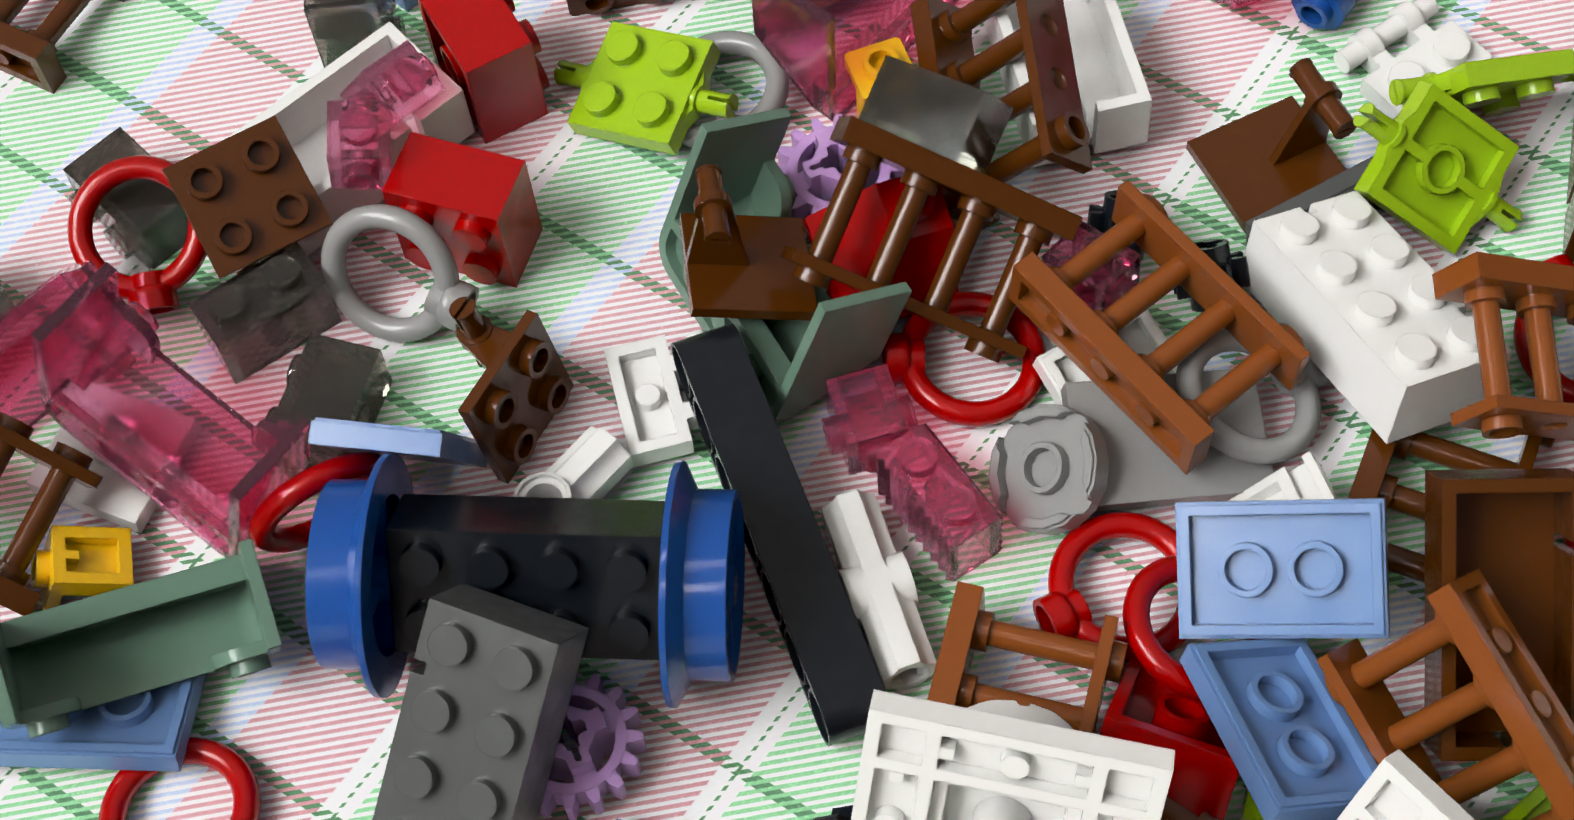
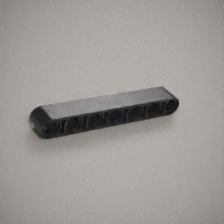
[671,323,886,747]

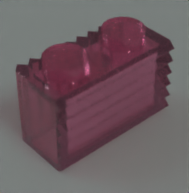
[876,423,1004,582]

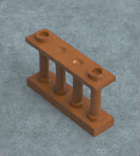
[1009,180,1311,475]
[1432,251,1574,441]
[1316,568,1574,820]
[927,581,1128,734]

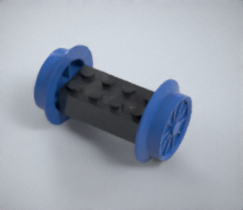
[305,453,745,708]

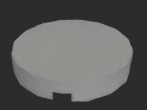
[988,404,1110,535]

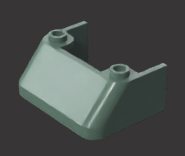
[659,107,912,421]
[0,539,282,739]

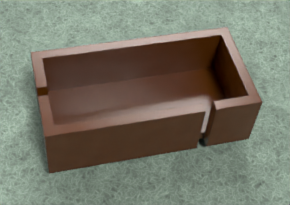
[1424,468,1574,762]

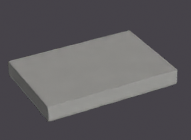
[1060,369,1273,512]

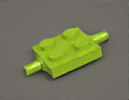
[554,21,739,155]
[1388,48,1574,116]
[1353,81,1522,254]

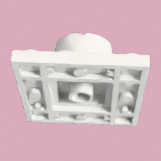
[851,689,1175,820]

